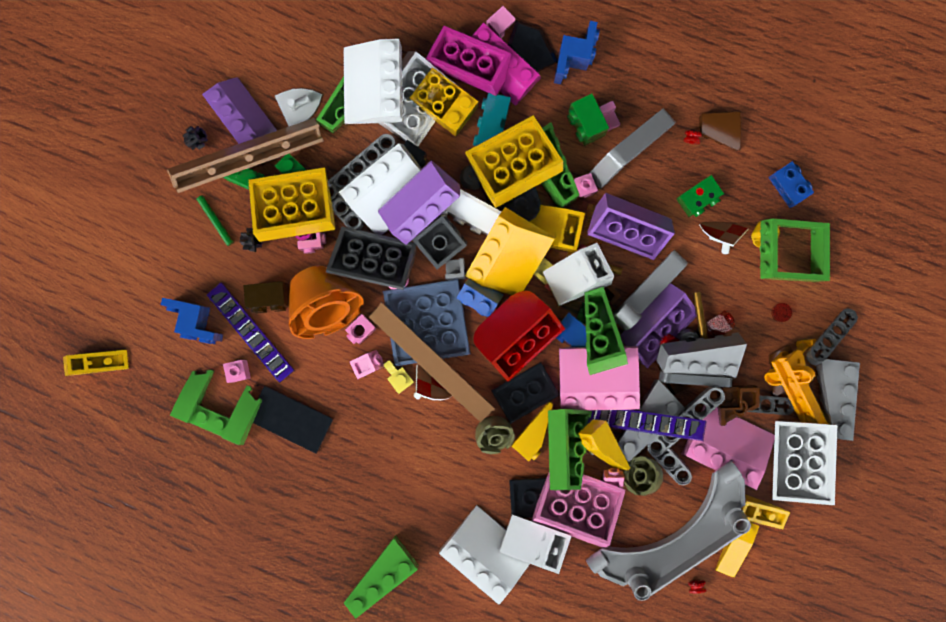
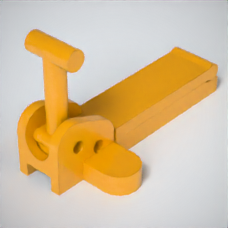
[764,339,828,424]

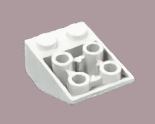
[543,243,614,306]
[499,515,571,574]

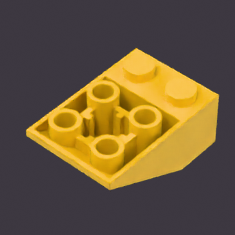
[410,68,479,136]
[530,205,585,253]

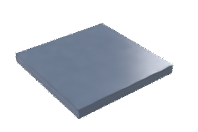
[383,279,470,366]

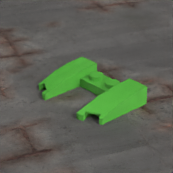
[170,370,262,445]

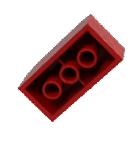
[473,291,565,382]

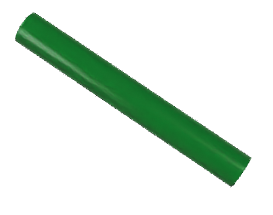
[196,195,234,246]

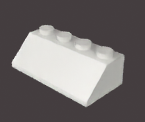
[441,189,501,236]

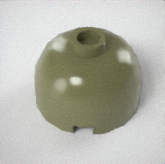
[475,416,515,454]
[623,456,663,496]

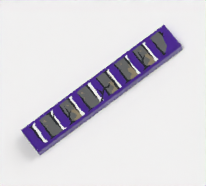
[207,283,295,383]
[587,410,707,442]

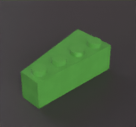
[316,76,345,133]
[541,122,579,208]
[585,287,628,375]
[548,409,592,490]
[344,535,419,619]

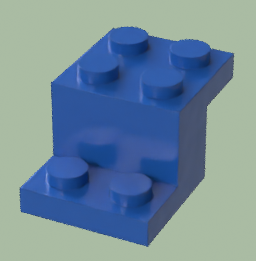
[554,21,600,85]
[160,298,224,344]

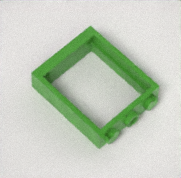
[760,218,830,282]

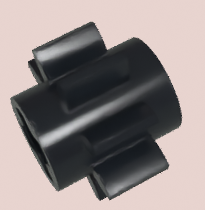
[182,126,208,150]
[239,228,263,252]

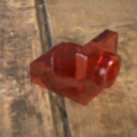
[706,310,735,339]

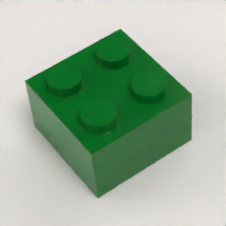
[567,94,609,146]

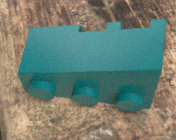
[473,93,511,146]

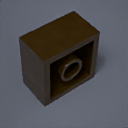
[243,281,290,314]

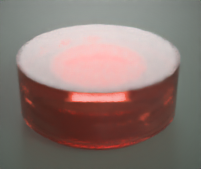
[771,303,792,322]

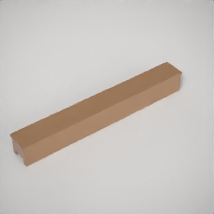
[167,118,323,193]
[369,302,495,422]

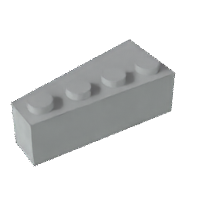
[656,333,747,378]
[815,359,860,441]
[616,380,686,462]

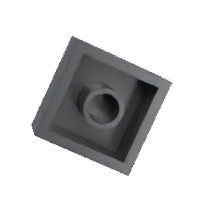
[412,213,467,269]

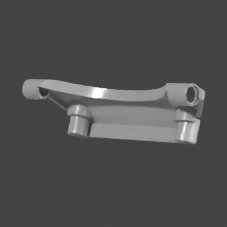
[586,460,751,601]

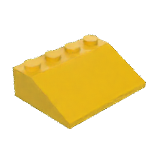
[465,115,563,208]
[249,167,335,242]
[465,207,556,295]

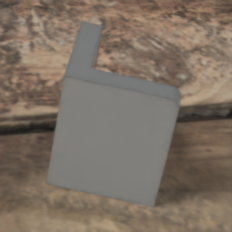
[445,258,466,280]

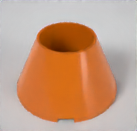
[289,266,364,339]

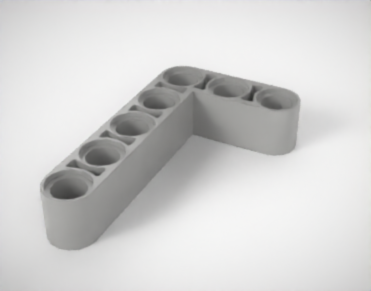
[590,108,676,189]
[328,134,396,230]
[613,250,688,330]
[647,386,725,485]

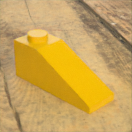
[63,350,129,376]
[511,402,553,461]
[578,419,630,470]
[741,494,790,529]
[715,521,759,577]

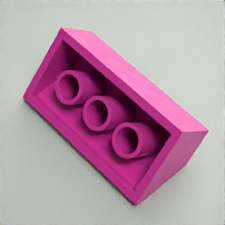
[471,23,541,106]
[426,26,511,96]

